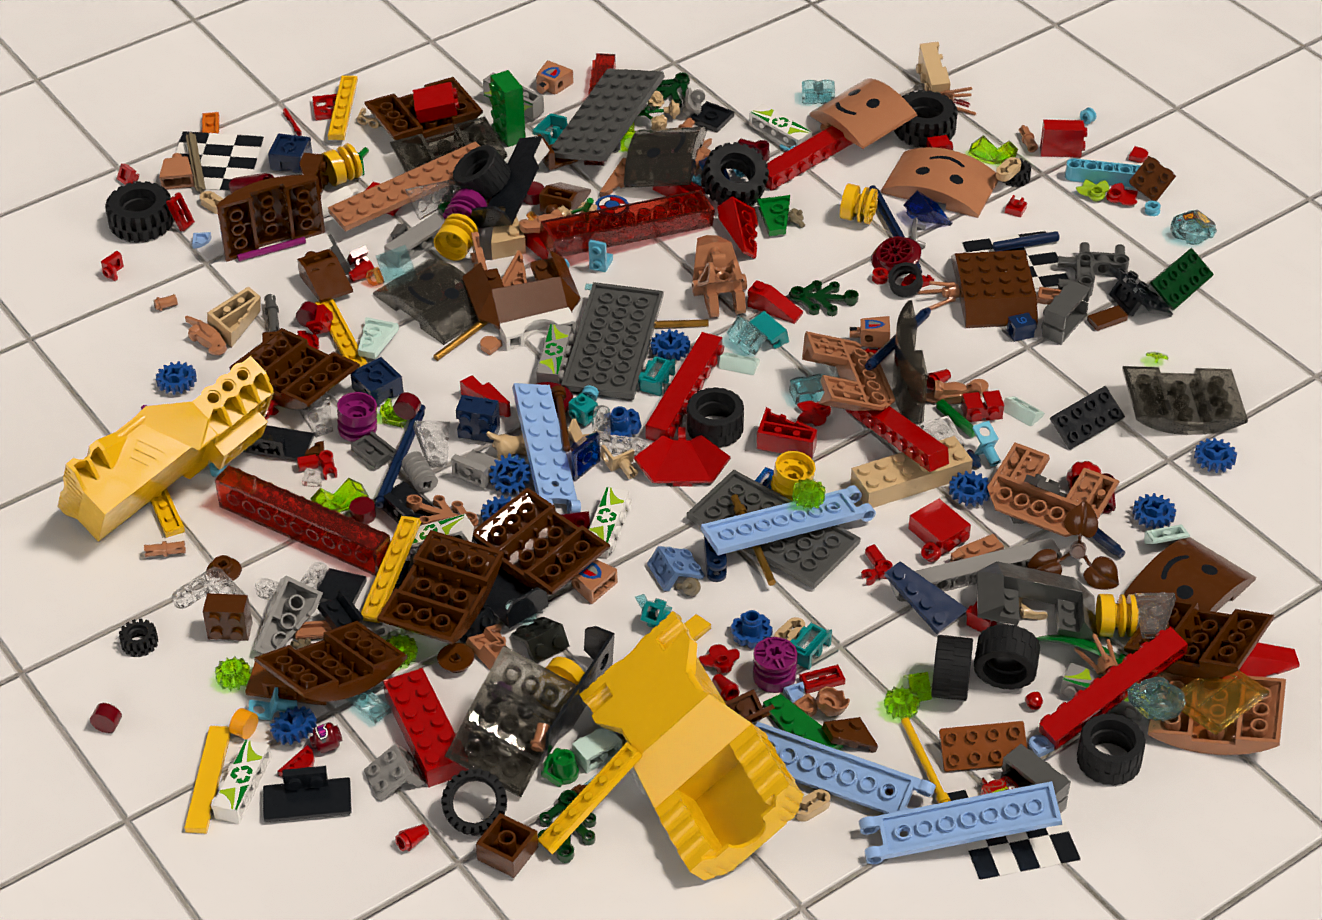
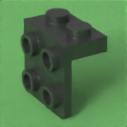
[512,617,570,663]

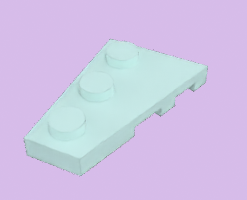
[358,317,399,359]

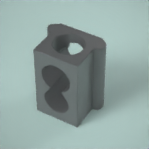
[390,223,408,240]

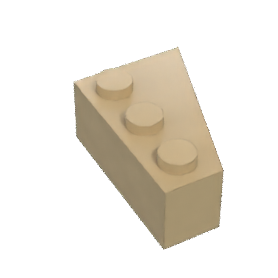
[916,42,950,93]
[491,208,526,260]
[207,286,261,348]

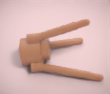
[940,87,976,115]
[918,281,960,310]
[1074,633,1118,676]

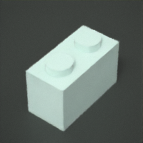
[572,727,622,773]

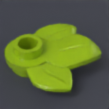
[1076,179,1109,201]

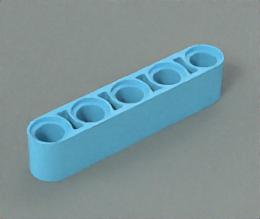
[1065,158,1141,188]

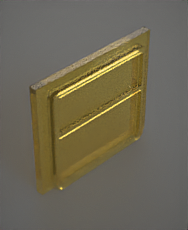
[1168,670,1269,735]

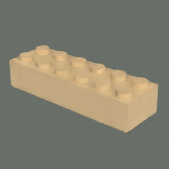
[850,436,973,508]

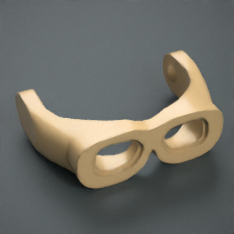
[357,108,382,128]
[1019,597,1048,620]

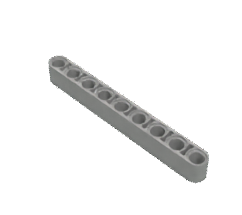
[890,539,1062,602]

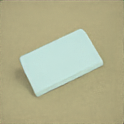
[719,352,760,375]
[1003,396,1045,426]
[1144,524,1190,544]

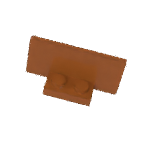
[245,662,327,706]
[939,721,1027,772]

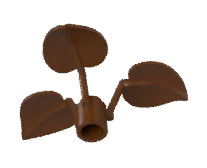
[1027,501,1119,590]

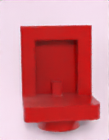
[101,251,124,281]
[306,304,333,335]

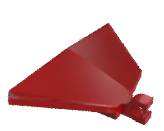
[634,427,731,487]

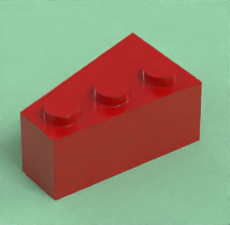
[757,407,817,459]

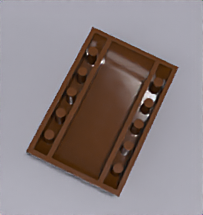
[951,250,1038,328]

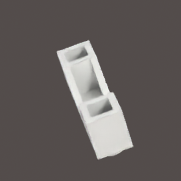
[500,307,576,351]

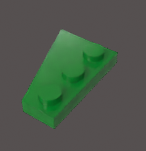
[757,195,791,236]

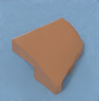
[465,624,510,670]

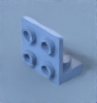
[647,546,705,591]

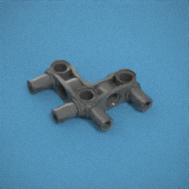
[1058,242,1130,297]

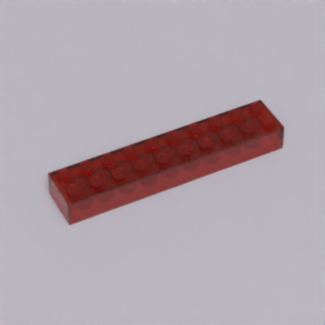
[540,190,715,257]
[214,465,390,576]

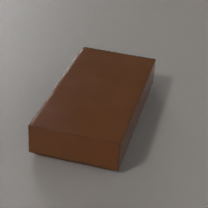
[1087,305,1128,331]

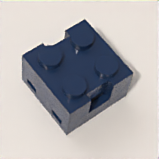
[268,133,312,173]
[350,357,404,406]
[456,395,500,443]

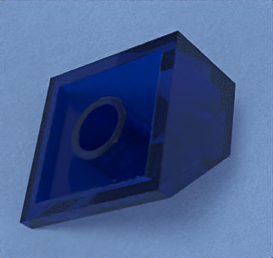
[904,190,953,226]
[570,432,600,482]

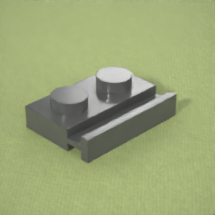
[351,431,397,469]

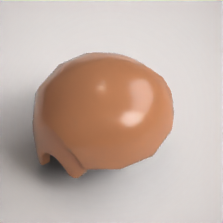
[816,686,850,717]

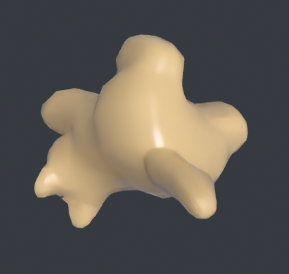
[486,431,527,460]

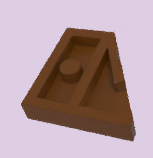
[822,717,878,752]

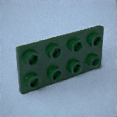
[1150,248,1214,310]

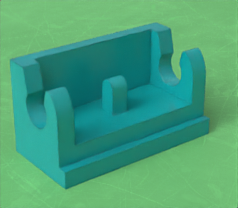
[749,311,789,349]

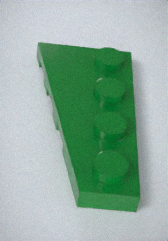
[763,694,843,750]

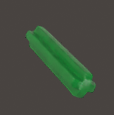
[936,399,976,438]

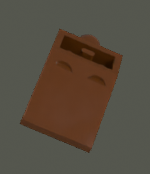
[299,153,329,195]
[539,182,591,215]
[297,248,353,303]

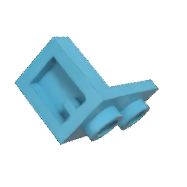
[589,240,613,272]

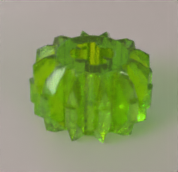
[792,478,826,510]
[386,633,418,668]
[215,656,251,692]
[884,685,920,720]

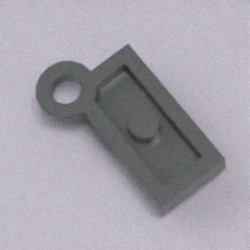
[328,234,351,275]
[1024,474,1067,498]

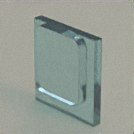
[376,245,415,283]

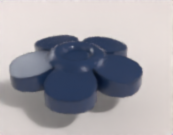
[967,449,981,469]

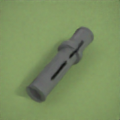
[264,294,280,332]

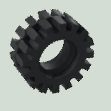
[1001,158,1032,187]
[119,619,158,657]

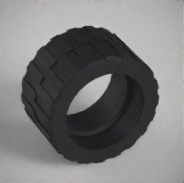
[453,145,511,200]
[687,387,744,448]
[974,624,1040,690]
[931,635,973,701]
[1077,713,1146,785]

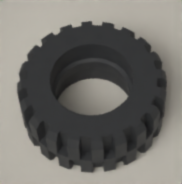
[894,90,958,148]
[701,142,769,206]
[105,181,174,243]

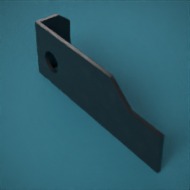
[471,136,543,228]
[484,567,548,628]
[545,626,615,756]

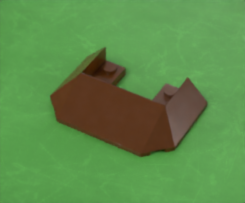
[462,250,581,330]

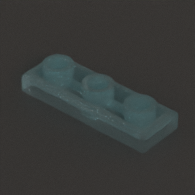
[346,690,391,724]

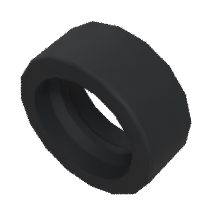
[888,262,923,297]

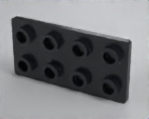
[1108,267,1173,317]
[1050,386,1125,450]
[243,425,314,461]
[374,481,434,523]
[263,766,352,822]

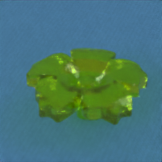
[1146,352,1169,363]

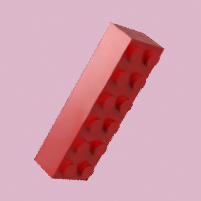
[383,668,468,788]

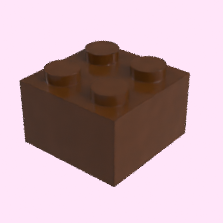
[202,593,253,641]
[476,813,539,878]

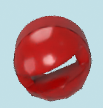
[1025,692,1043,710]

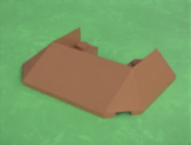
[802,331,896,411]
[987,442,1120,537]

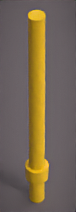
[901,717,951,804]

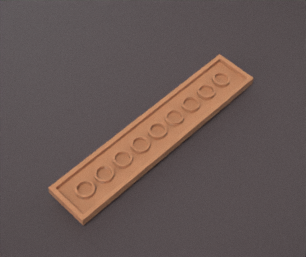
[328,141,480,232]

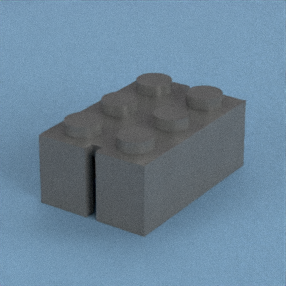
[1041,280,1091,345]
[1001,744,1071,813]

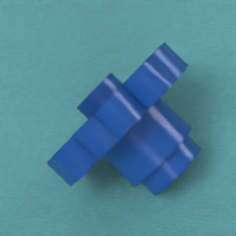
[603,406,642,441]
[731,610,773,648]

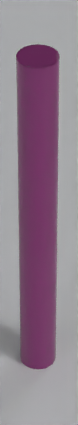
[237,237,306,261]

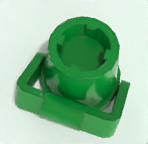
[541,748,579,787]

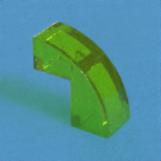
[968,135,1018,164]
[310,478,369,514]

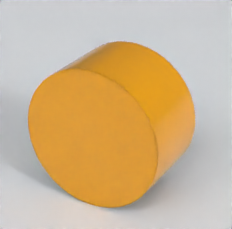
[229,708,258,739]

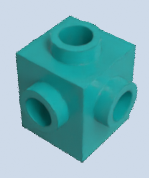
[569,393,598,426]
[640,598,672,628]

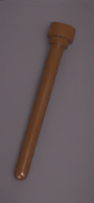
[551,385,571,452]

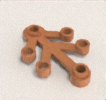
[406,495,479,528]

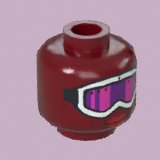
[309,722,343,753]

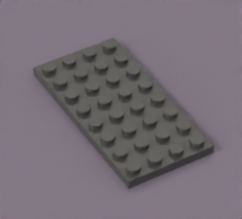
[551,68,665,162]
[561,282,664,400]
[687,470,860,589]

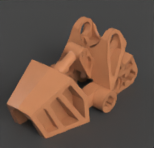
[692,235,747,318]

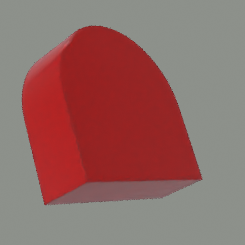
[1129,146,1149,163]

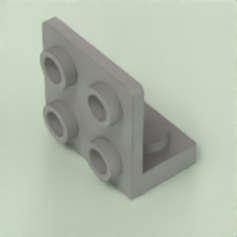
[451,449,503,488]
[364,743,426,801]

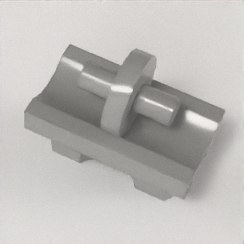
[682,87,705,117]

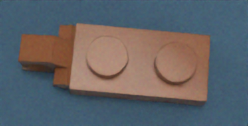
[950,534,1004,562]

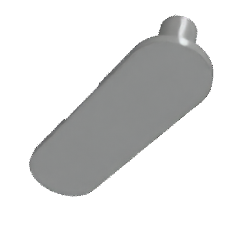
[911,217,926,249]

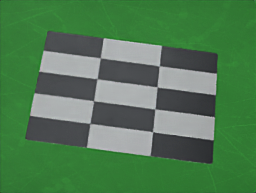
[176,131,264,191]
[962,231,1069,289]
[947,787,1081,880]

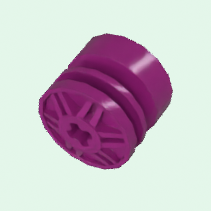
[443,189,487,227]
[337,392,377,442]
[753,637,797,693]

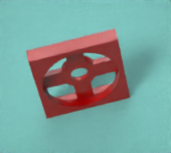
[312,94,337,120]

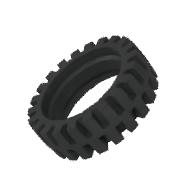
[441,768,507,836]

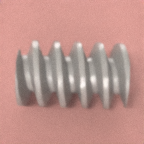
[402,451,438,492]

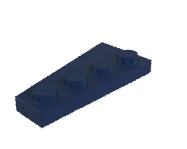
[884,561,968,635]

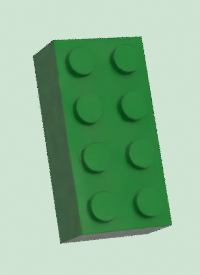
[489,70,526,147]

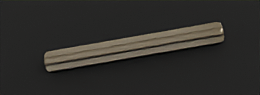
[186,132,206,193]

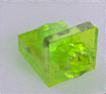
[380,398,408,428]

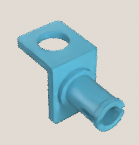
[972,421,1001,467]
[248,687,297,721]

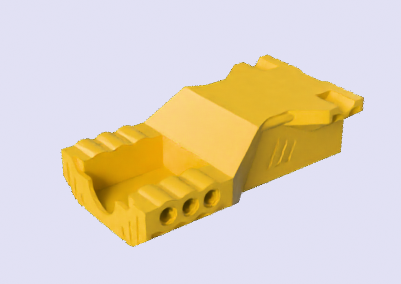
[57,356,274,542]
[580,611,804,881]

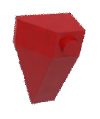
[717,196,758,259]
[1219,642,1300,681]

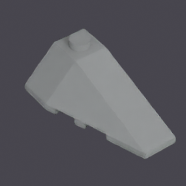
[253,576,323,654]

